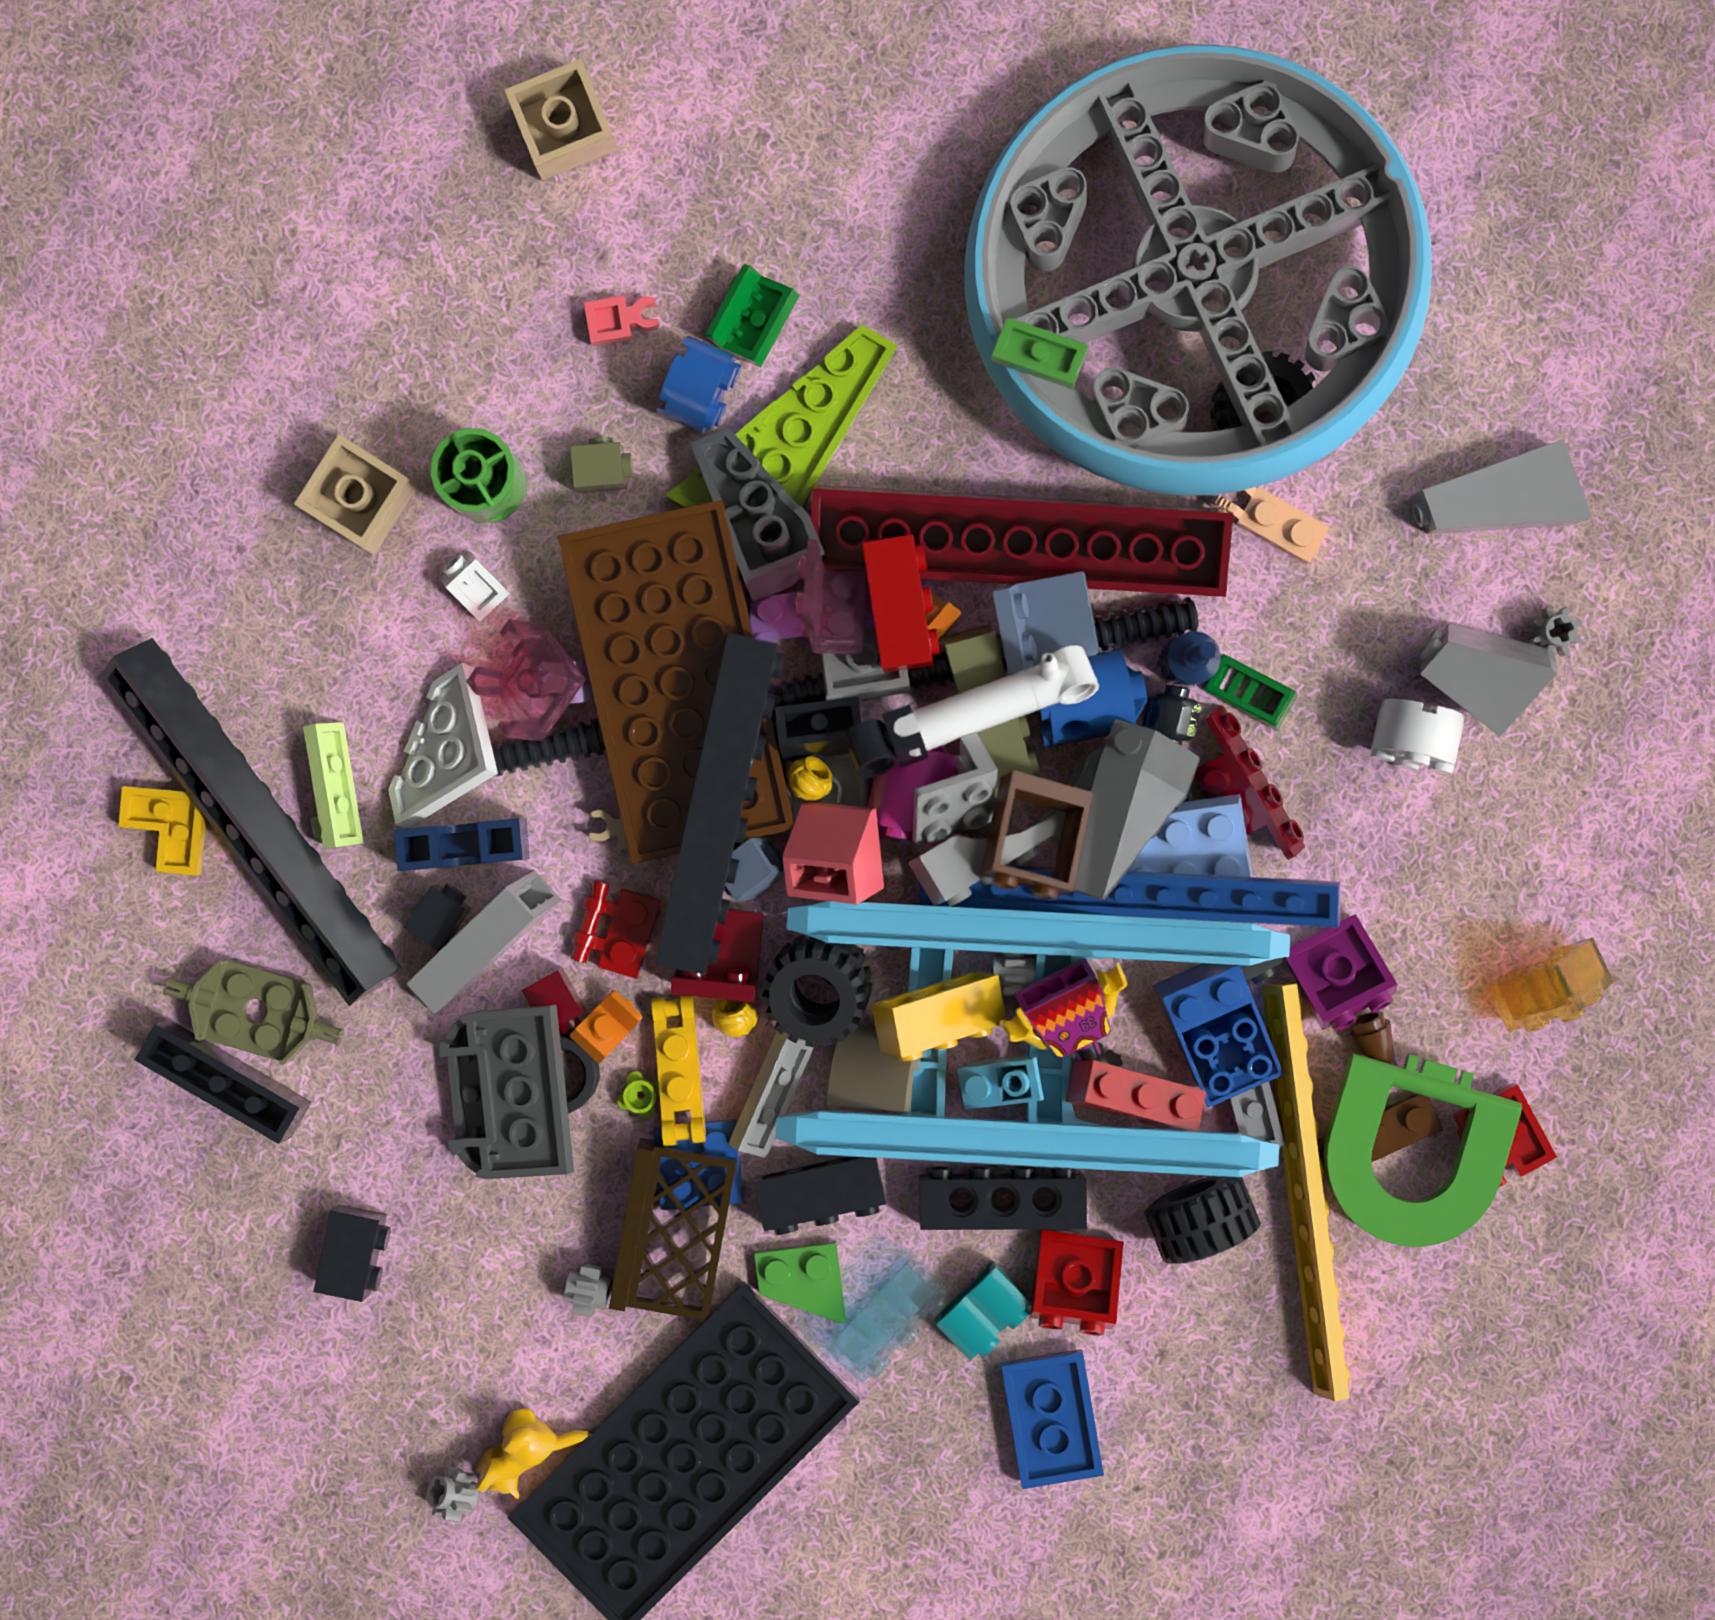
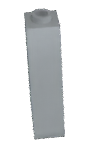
[1412,439,1592,534]
[407,870,562,1014]

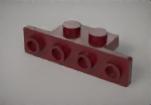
[1194,706,1305,860]

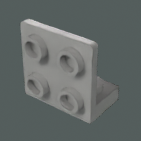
[913,732,997,846]

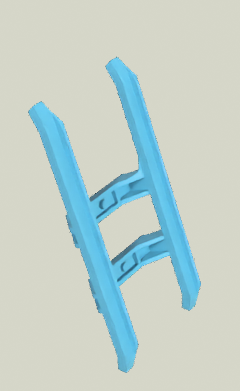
[775,901,1290,1177]

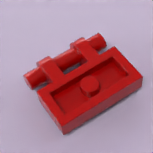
[570,880,662,979]
[1453,1083,1558,1187]

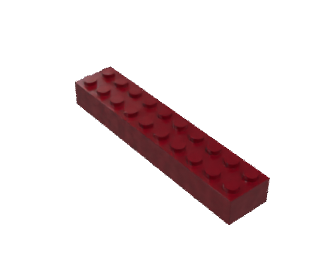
[808,485,1234,597]

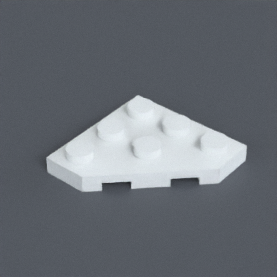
[388,663,498,829]

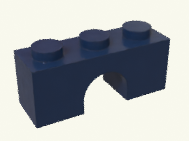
[394,818,530,872]

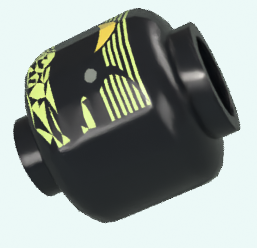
[1142,684,1201,746]

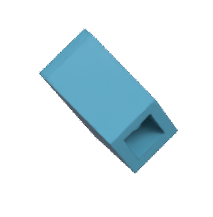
[957,1055,1044,1110]

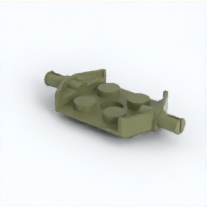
[163,959,344,1065]

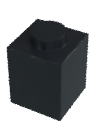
[403,883,472,950]

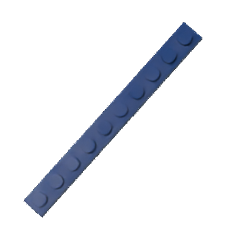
[919,865,1341,928]

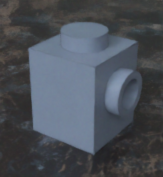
[724,838,785,901]

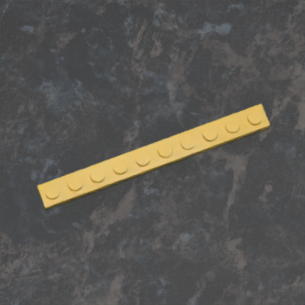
[1262,983,1350,1402]

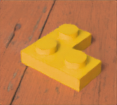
[118,786,207,876]

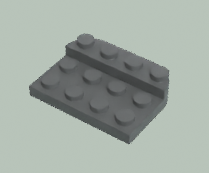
[439,1004,574,1179]

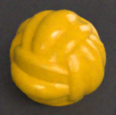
[788,756,832,801]
[712,999,758,1038]

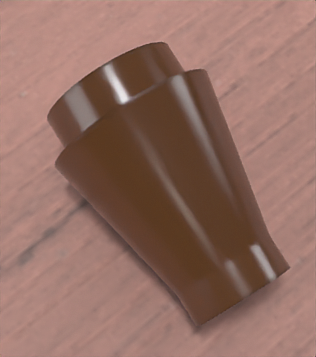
[1350,1011,1398,1066]

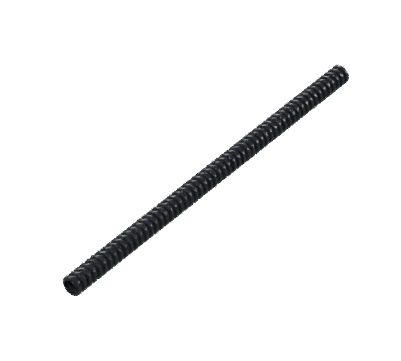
[490,597,1199,776]

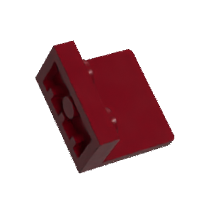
[670,909,764,1002]

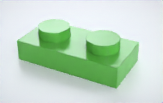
[992,317,1088,390]

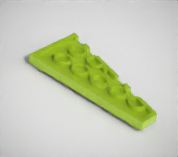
[665,324,898,508]

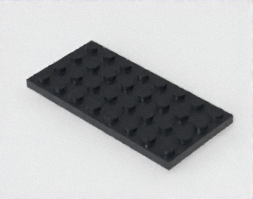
[508,1281,860,1620]

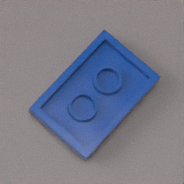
[1000,1349,1104,1489]

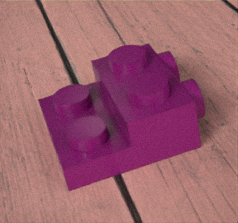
[1283,914,1398,1032]

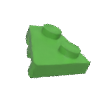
[754,1241,846,1323]

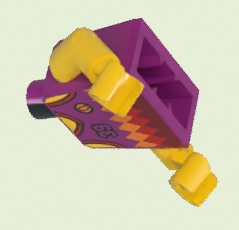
[1000,958,1127,1061]

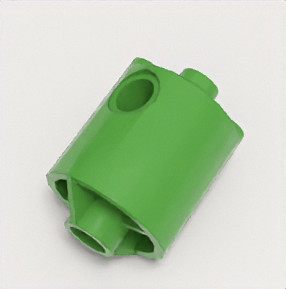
[430,428,527,523]

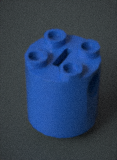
[1034,649,1147,748]

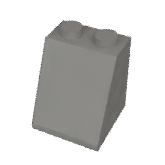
[1419,623,1558,737]

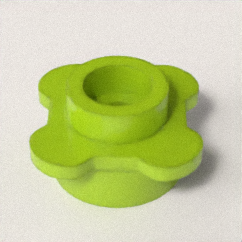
[617,1071,660,1119]

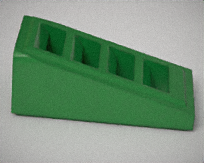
[1203,653,1298,731]

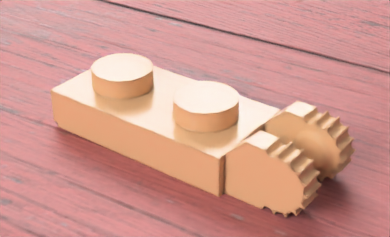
[1210,486,1329,564]

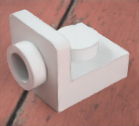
[440,551,510,622]

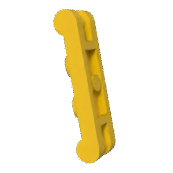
[651,995,706,1146]

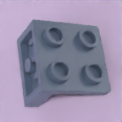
[992,572,1099,675]

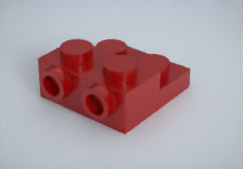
[1029,1230,1124,1336]

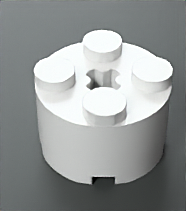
[1370,699,1465,775]

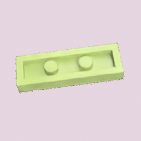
[303,722,364,849]

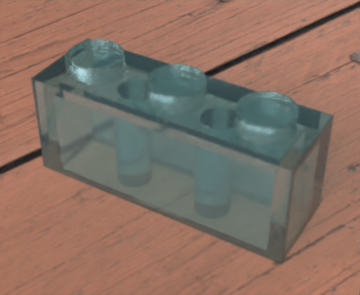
[826,1251,948,1384]

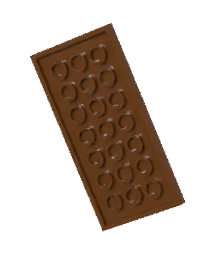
[557,500,795,864]

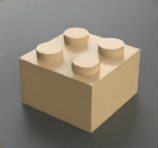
[504,58,618,181]
[294,434,419,555]

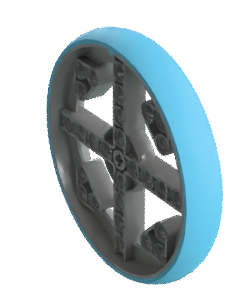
[964,44,1432,495]

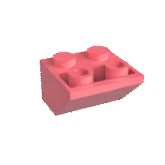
[783,802,884,905]

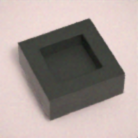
[1240,958,1283,984]

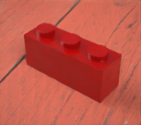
[863,535,940,673]

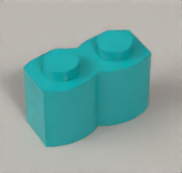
[935,1261,1030,1360]

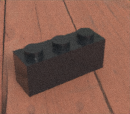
[753,1156,886,1235]

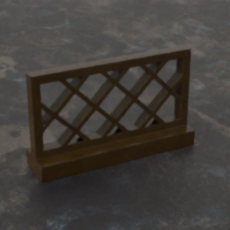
[609,1138,737,1320]

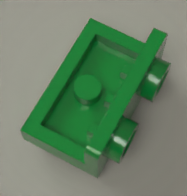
[706,264,800,368]

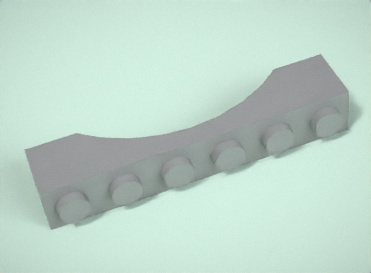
[908,744,1106,907]

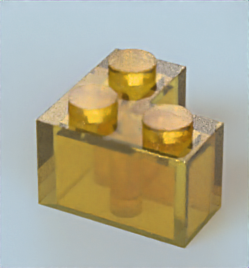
[1487,937,1614,1032]

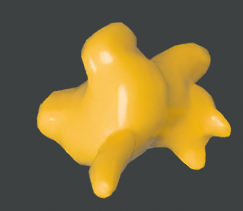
[475,1408,590,1499]

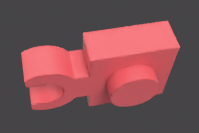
[584,295,660,346]

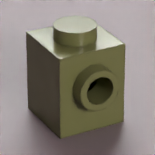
[570,437,634,493]

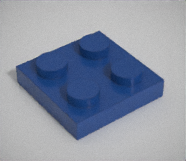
[653,1119,744,1210]

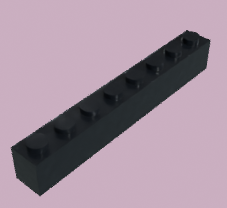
[655,632,785,975]

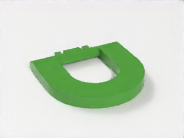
[1323,1053,1522,1247]

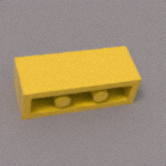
[871,971,1007,1061]

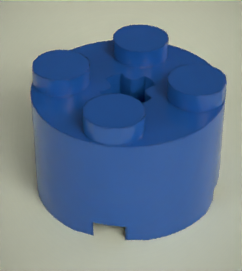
[657,335,742,433]

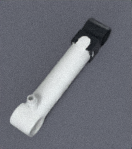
[844,645,1099,778]

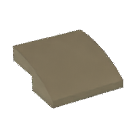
[826,1025,920,1112]

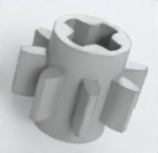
[1528,607,1582,657]
[991,952,1035,996]
[564,1263,612,1317]
[427,1466,479,1522]

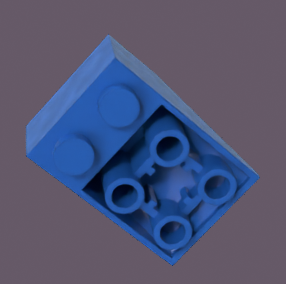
[1152,963,1284,1108]

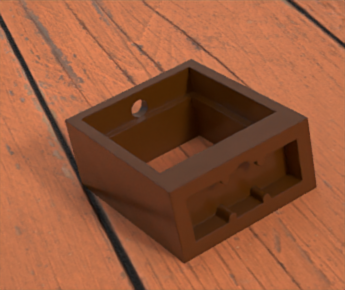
[980,770,1093,900]

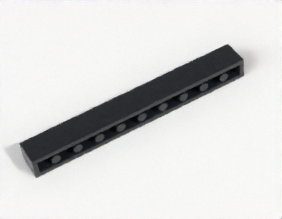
[100,638,401,1006]

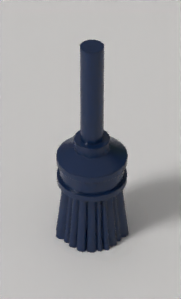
[1157,631,1221,689]

